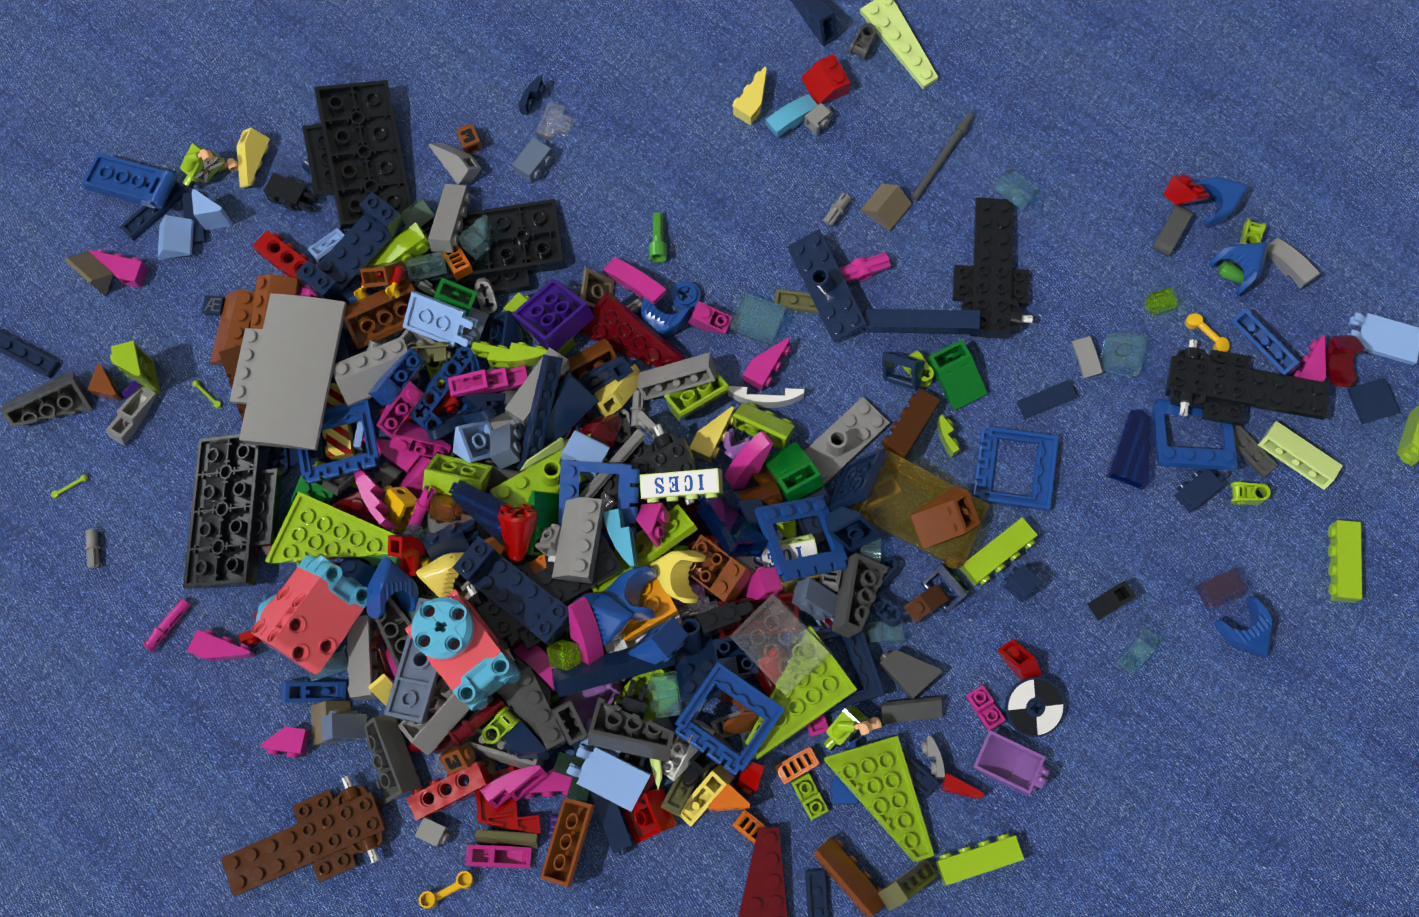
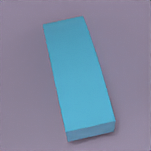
[765,94,818,138]
[603,509,638,569]

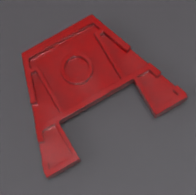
[476,766,541,835]

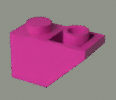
[687,301,732,334]
[636,503,670,547]
[261,727,310,758]

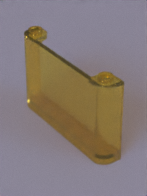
[857,450,990,569]

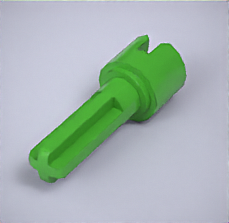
[649,212,667,263]

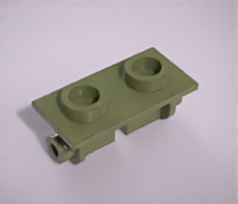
[411,341,453,363]

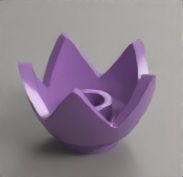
[724,428,750,459]

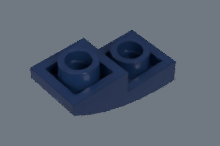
[518,76,545,115]

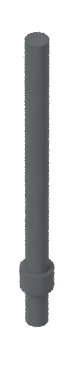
[911,113,974,201]

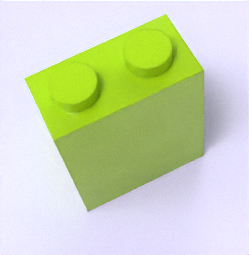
[1396,405,1419,466]

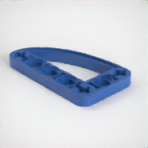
[409,346,480,445]

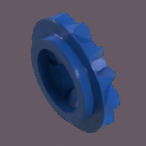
[671,281,701,309]

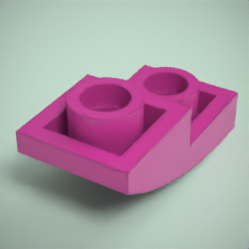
[966,685,1006,732]

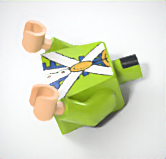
[180,143,238,188]
[824,705,882,751]

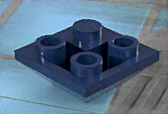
[713,634,759,680]

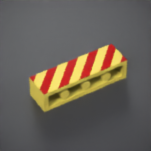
[322,382,356,461]

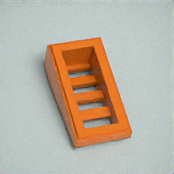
[441,245,473,280]
[774,747,820,785]
[732,809,767,844]

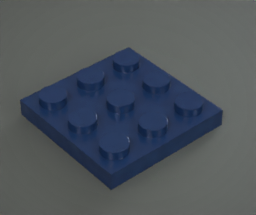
[828,449,887,512]

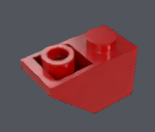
[1163,174,1210,205]

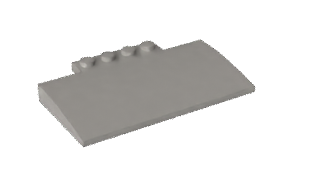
[229,293,347,450]

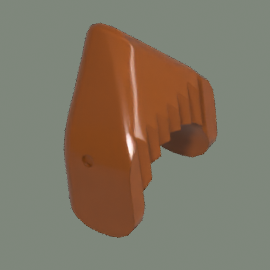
[717,690,759,735]

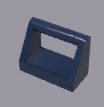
[882,351,925,391]
[920,562,972,614]

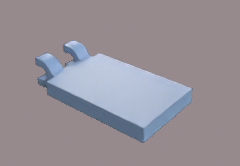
[403,291,479,347]
[1347,312,1419,366]
[566,744,650,812]

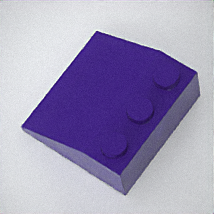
[512,278,594,351]

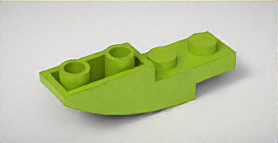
[471,341,547,369]

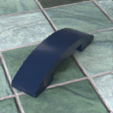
[579,356,634,393]

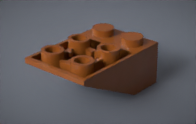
[909,486,980,549]
[688,535,755,603]

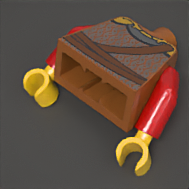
[354,261,408,300]

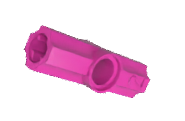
[840,252,891,283]

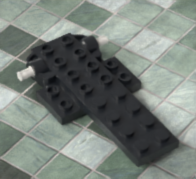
[949,197,1033,339]
[1165,339,1329,426]
[579,424,699,526]
[466,535,624,661]

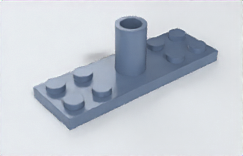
[384,598,440,724]

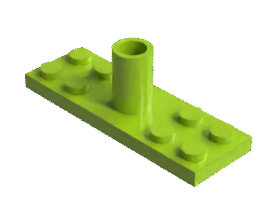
[490,433,609,507]
[592,504,697,594]

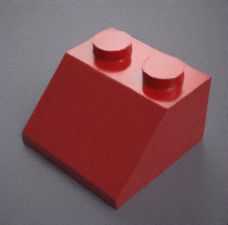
[801,54,850,105]
[620,787,677,844]

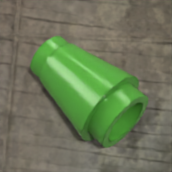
[1217,261,1244,284]

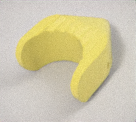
[650,550,706,603]
[416,552,466,598]

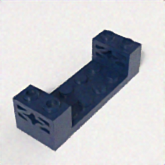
[295,192,406,300]
[452,536,570,648]

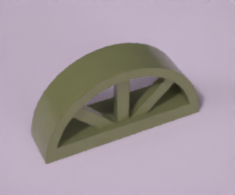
[877,858,938,911]

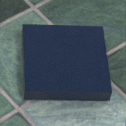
[1347,378,1400,424]

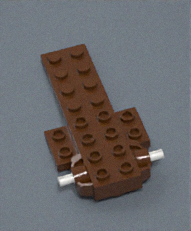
[221,775,389,897]

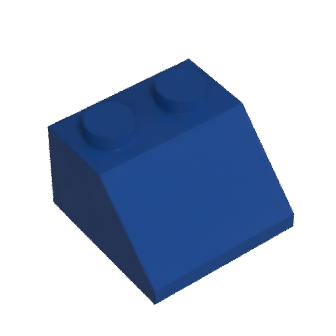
[628,616,688,664]

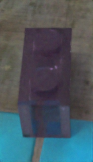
[1195,568,1247,609]

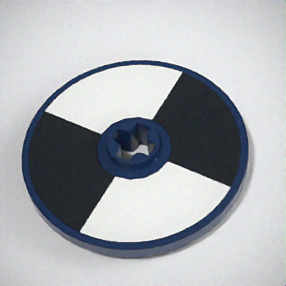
[1005,677,1065,737]

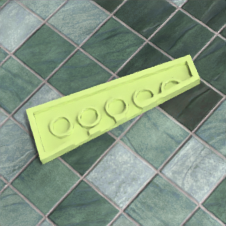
[860,0,938,89]

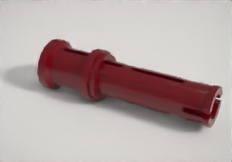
[448,697,506,747]

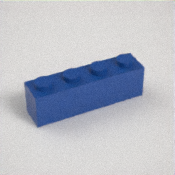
[1231,308,1301,376]

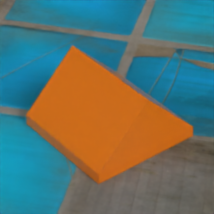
[708,784,750,811]

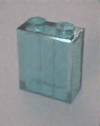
[730,292,786,347]

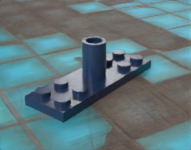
[787,229,868,343]
[675,608,722,703]

